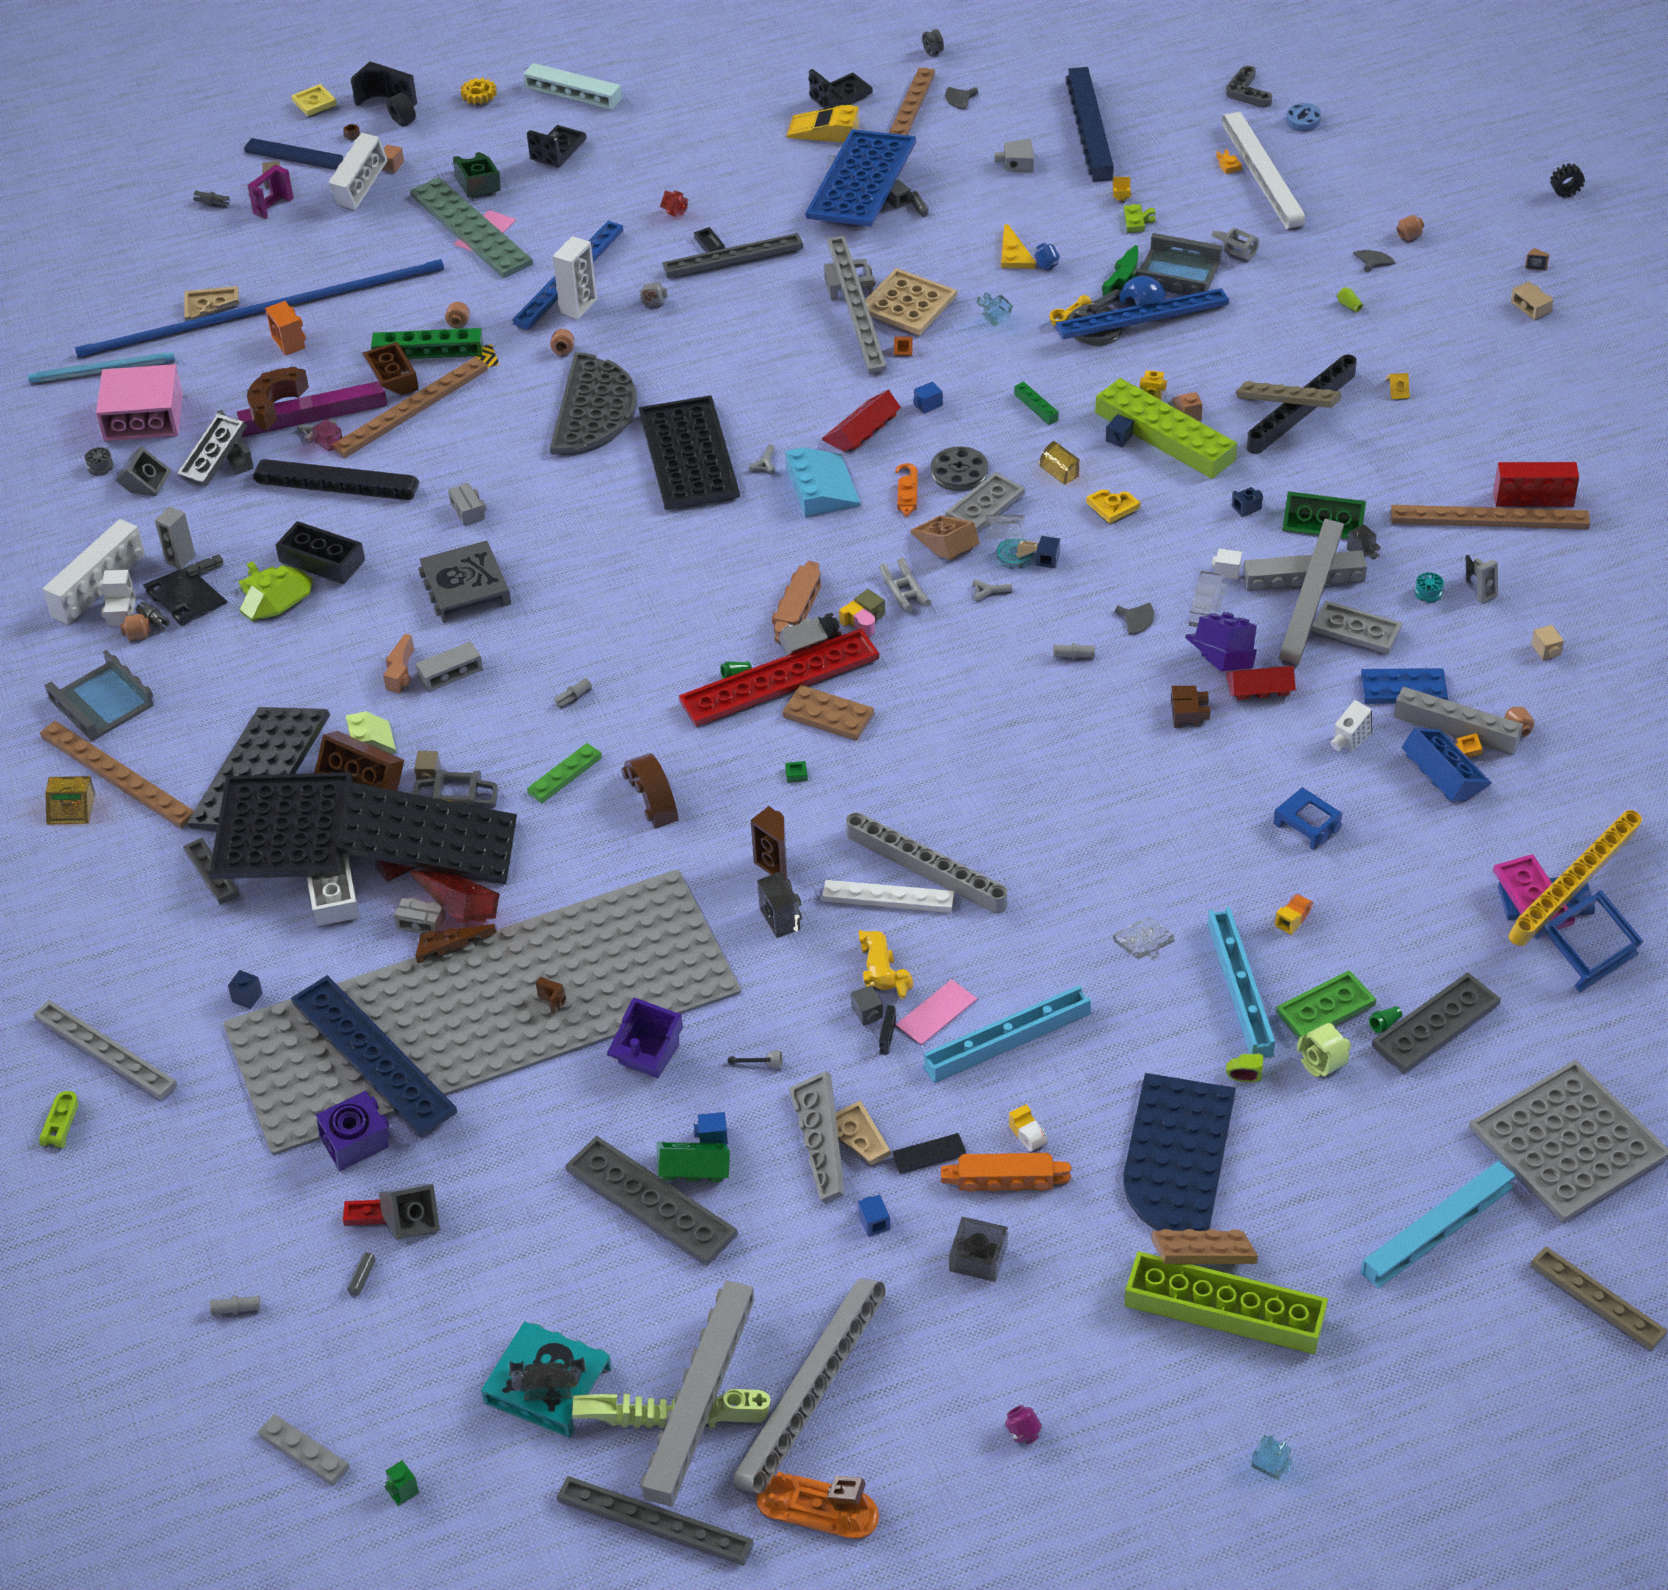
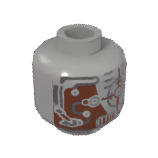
[640,282,668,307]

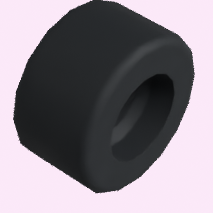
[386,93,416,126]

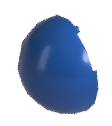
[1119,276,1166,305]

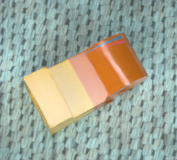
[1275,894,1313,935]

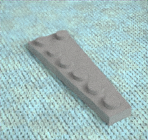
[789,1071,845,1203]

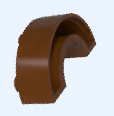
[247,366,309,431]
[621,753,679,829]

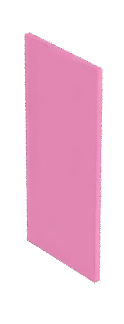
[896,979,977,1045]

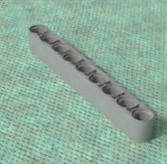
[1279,519,1344,665]
[846,813,1007,913]

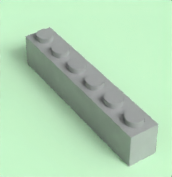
[1243,551,1367,591]
[1394,687,1523,755]

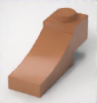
[383,634,414,693]

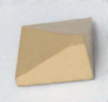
[1017,540,1039,558]

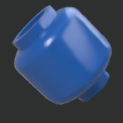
[1034,242,1060,270]

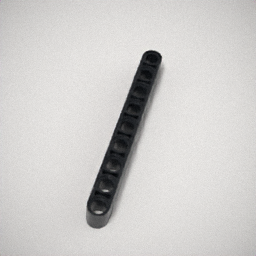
[1247,354,1357,454]
[253,459,419,500]

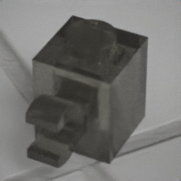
[1347,524,1381,560]

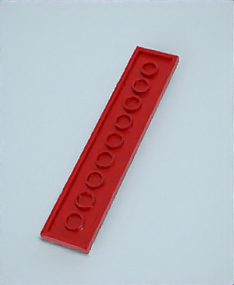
[679,628,880,727]

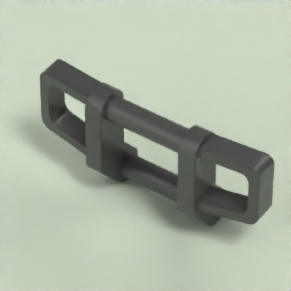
[413,770,498,808]

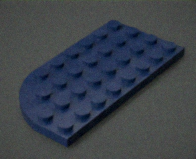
[1123,1073,1236,1231]

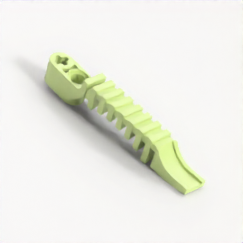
[572,1389,771,1428]

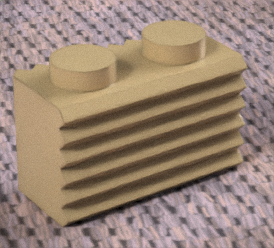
[1511,281,1554,320]

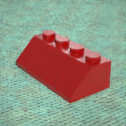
[822,389,901,452]

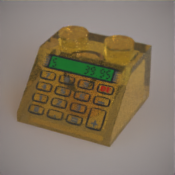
[45,776,95,825]

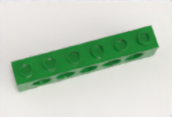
[371,328,483,359]

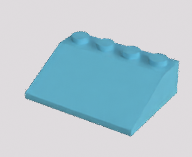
[785,447,861,517]

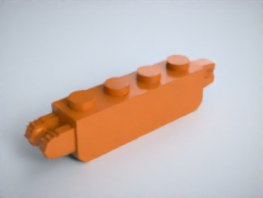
[941,1153,1072,1192]

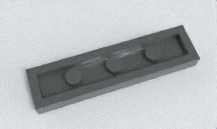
[183,838,239,905]

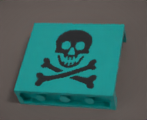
[481,1321,612,1438]

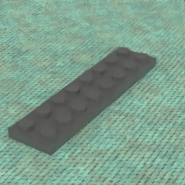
[565,1135,738,1266]

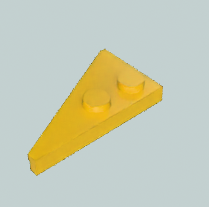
[1001,224,1036,269]

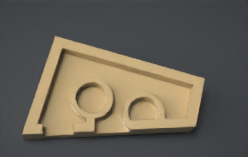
[184,286,239,321]
[835,1100,891,1166]

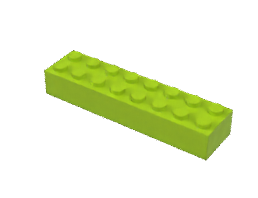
[1095,378,1238,479]
[1124,1251,1328,1355]

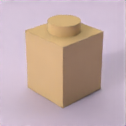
[1531,625,1564,660]

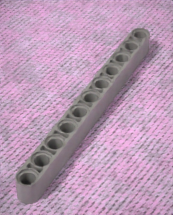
[733,1278,886,1494]

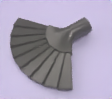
[945,87,978,109]
[1353,250,1395,272]
[1115,602,1154,635]

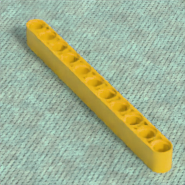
[1508,810,1642,946]

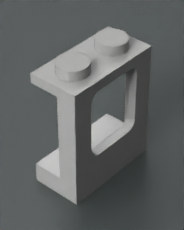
[824,258,876,300]

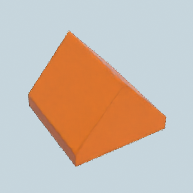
[894,337,913,355]

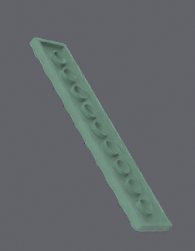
[410,177,533,279]

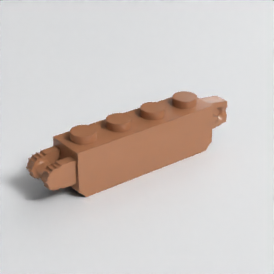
[772,561,821,644]

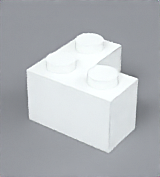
[100,570,136,626]

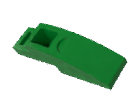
[1102,245,1138,296]

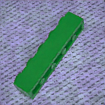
[1014,381,1059,425]

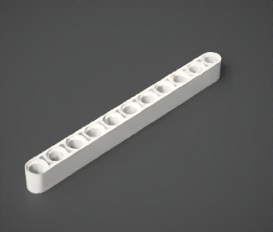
[1222,112,1305,229]

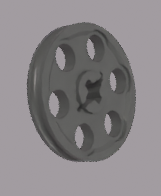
[1069,304,1123,345]
[931,446,988,491]

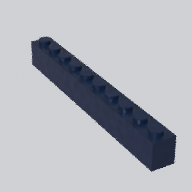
[1065,67,1114,182]

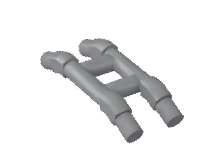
[879,558,931,612]

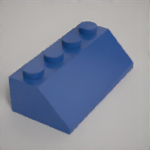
[1401,728,1492,802]

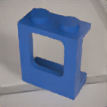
[1273,787,1342,850]

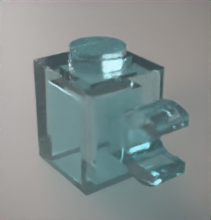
[976,292,1013,327]
[1251,1435,1293,1480]

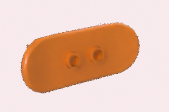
[756,1471,879,1539]

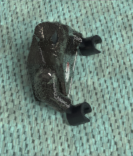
[509,1357,586,1401]

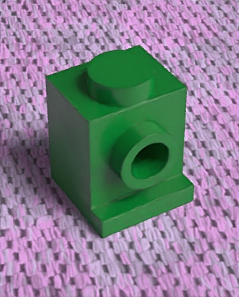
[384,1460,419,1506]

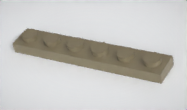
[1236,381,1342,408]
[1530,1246,1668,1351]

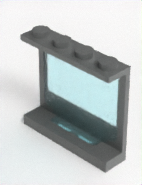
[1135,233,1222,295]
[44,650,154,741]

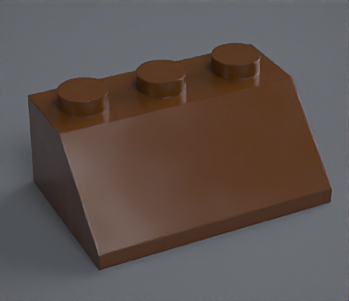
[363,342,419,395]
[750,806,787,884]

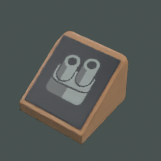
[1525,248,1550,270]

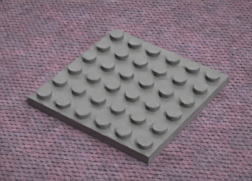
[1469,1060,1668,1223]

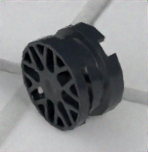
[818,612,841,641]

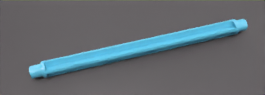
[28,352,175,383]

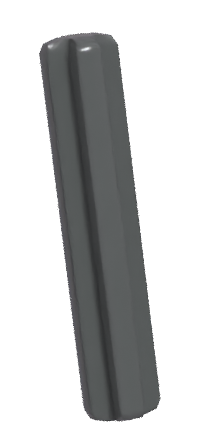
[1091,289,1121,312]

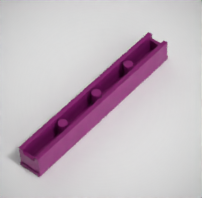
[237,381,388,437]

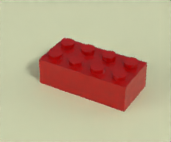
[1493,462,1580,507]

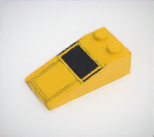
[786,105,859,143]

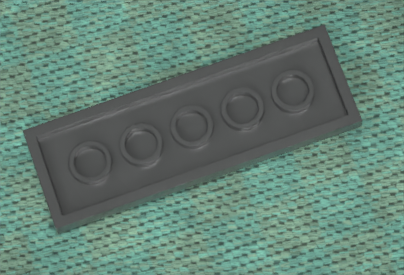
[1372,972,1501,1074]

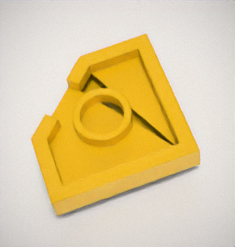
[1086,489,1141,524]

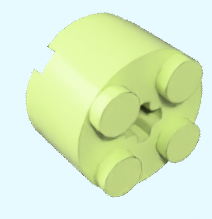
[1297,1023,1351,1077]

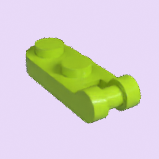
[39,1090,79,1148]

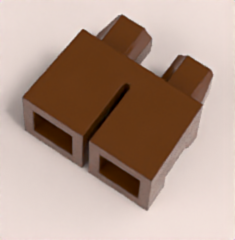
[1171,686,1210,728]

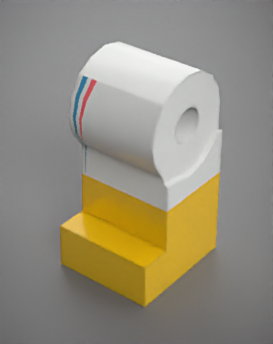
[1009,1104,1048,1152]

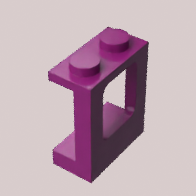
[247,164,294,219]

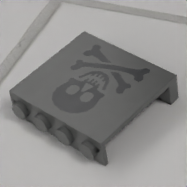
[418,540,511,623]

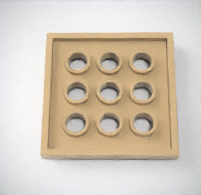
[865,268,957,335]

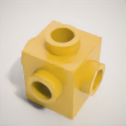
[1139,370,1167,400]

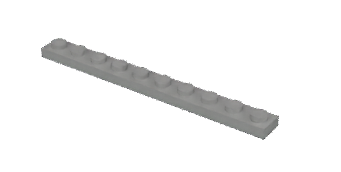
[827,235,886,374]

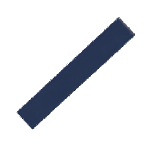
[244,138,343,170]

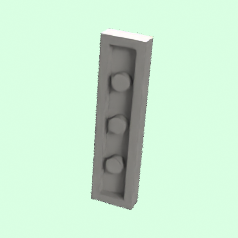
[258,1414,350,1486]

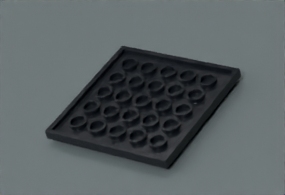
[209,772,353,879]

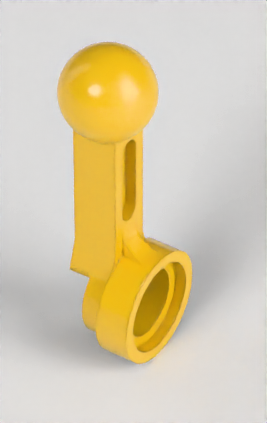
[1049,295,1092,326]

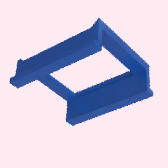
[1534,890,1644,993]

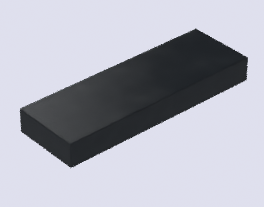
[892,1133,966,1174]

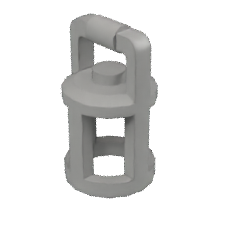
[1211,228,1259,261]

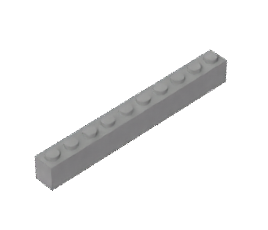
[640,1280,755,1507]

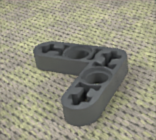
[1226,65,1272,108]

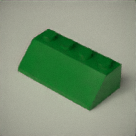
[1282,491,1366,540]

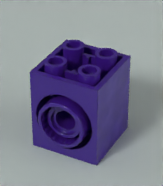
[316,1090,391,1171]

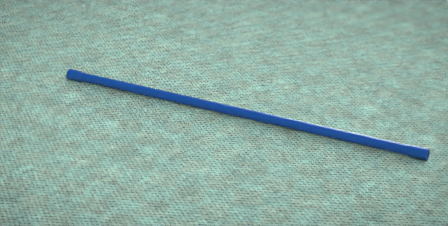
[74,259,444,358]

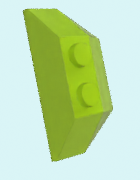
[239,565,313,622]

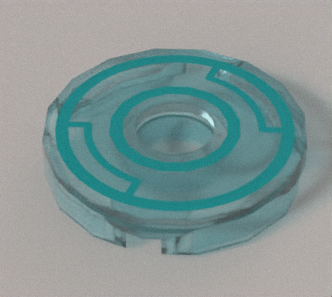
[996,537,1035,569]

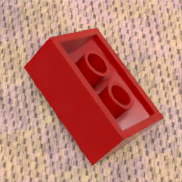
[1226,666,1296,700]

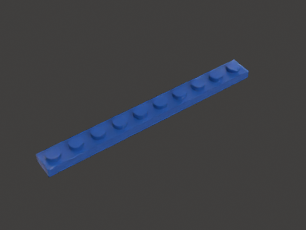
[513,221,623,330]
[1056,288,1229,340]

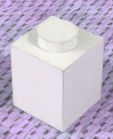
[1212,549,1242,579]

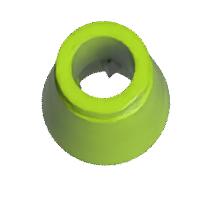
[1337,287,1363,313]

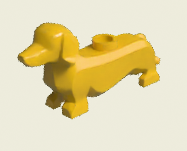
[858,930,913,999]

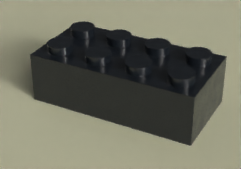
[275,521,365,584]

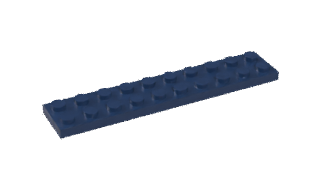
[291,975,458,1137]

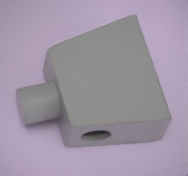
[994,139,1034,173]

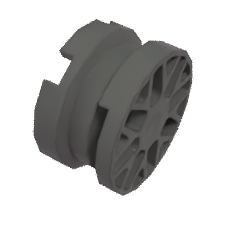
[922,29,944,55]
[84,447,114,476]

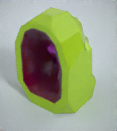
[1226,1053,1263,1082]

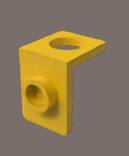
[1386,373,1410,399]

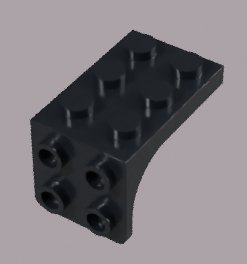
[351,61,418,106]
[808,69,873,109]
[527,125,587,168]

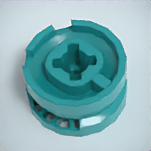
[1415,572,1444,603]

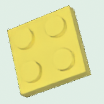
[291,84,337,117]

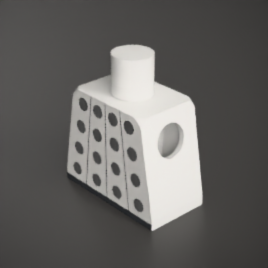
[1330,700,1372,751]

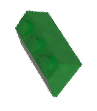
[656,1142,730,1182]

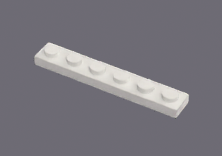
[823,880,954,913]

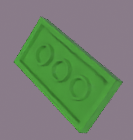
[1276,970,1377,1038]

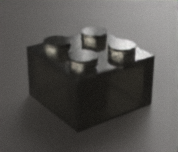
[757,872,802,938]
[949,1217,1008,1282]

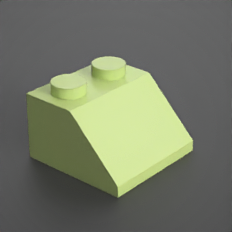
[346,711,396,754]

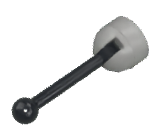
[727,1051,782,1069]

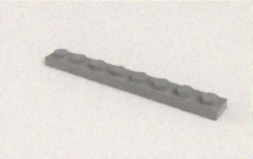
[33,1000,177,1101]

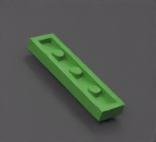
[527,743,602,804]

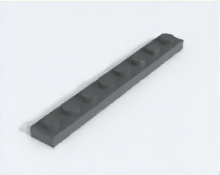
[662,233,803,278]
[557,1476,754,1566]

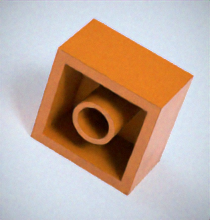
[265,301,306,356]

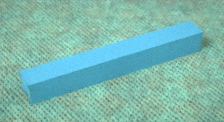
[1207,907,1275,1058]
[923,985,1091,1083]
[1361,1160,1516,1289]

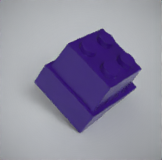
[1185,612,1257,671]
[607,997,683,1078]

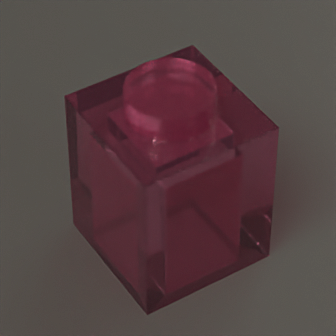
[312,419,343,452]

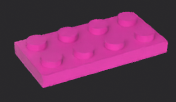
[1493,854,1576,930]

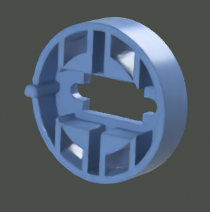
[1287,103,1321,131]

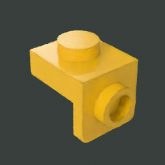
[1113,177,1131,201]

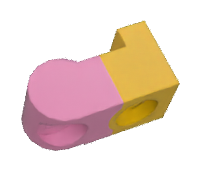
[839,600,875,637]

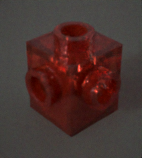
[660,190,689,217]

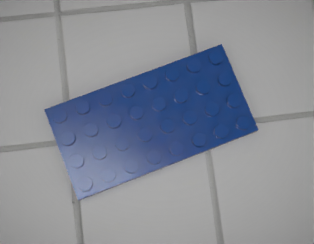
[805,129,917,227]

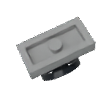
[1465,555,1498,604]

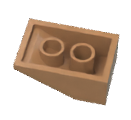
[910,515,980,560]

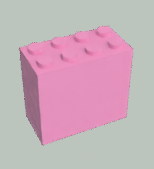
[96,364,183,441]

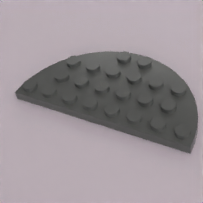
[550,352,637,455]

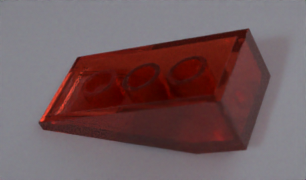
[411,870,500,923]

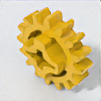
[460,77,497,105]

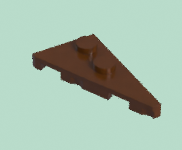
[415,924,497,963]

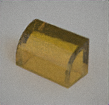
[1039,441,1080,485]

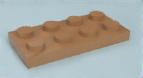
[783,685,874,741]
[1151,1229,1258,1264]

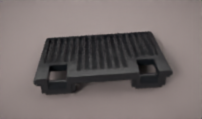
[143,566,227,625]

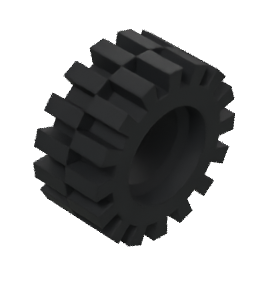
[1550,163,1585,198]

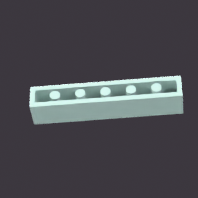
[524,63,622,110]

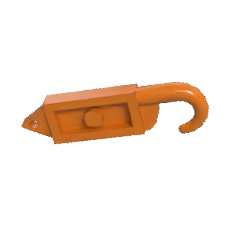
[895,463,918,518]

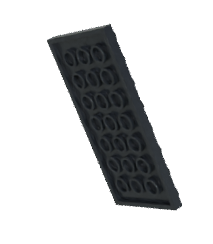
[638,395,740,510]
[187,707,330,830]
[336,782,517,884]

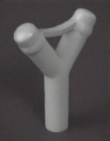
[298,419,337,443]
[749,444,776,474]
[972,579,1012,602]

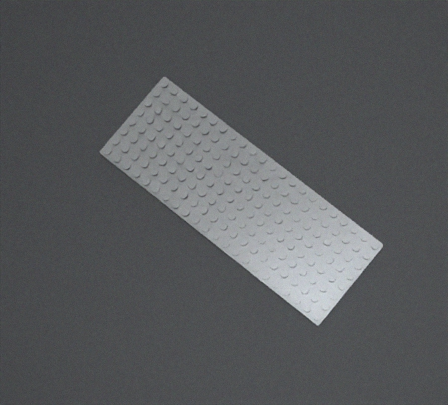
[224,870,741,1155]

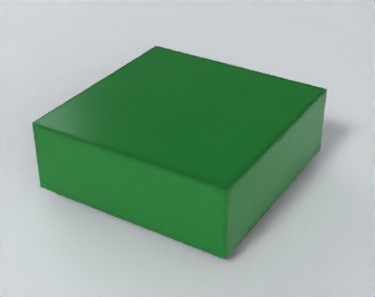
[785,761,808,783]

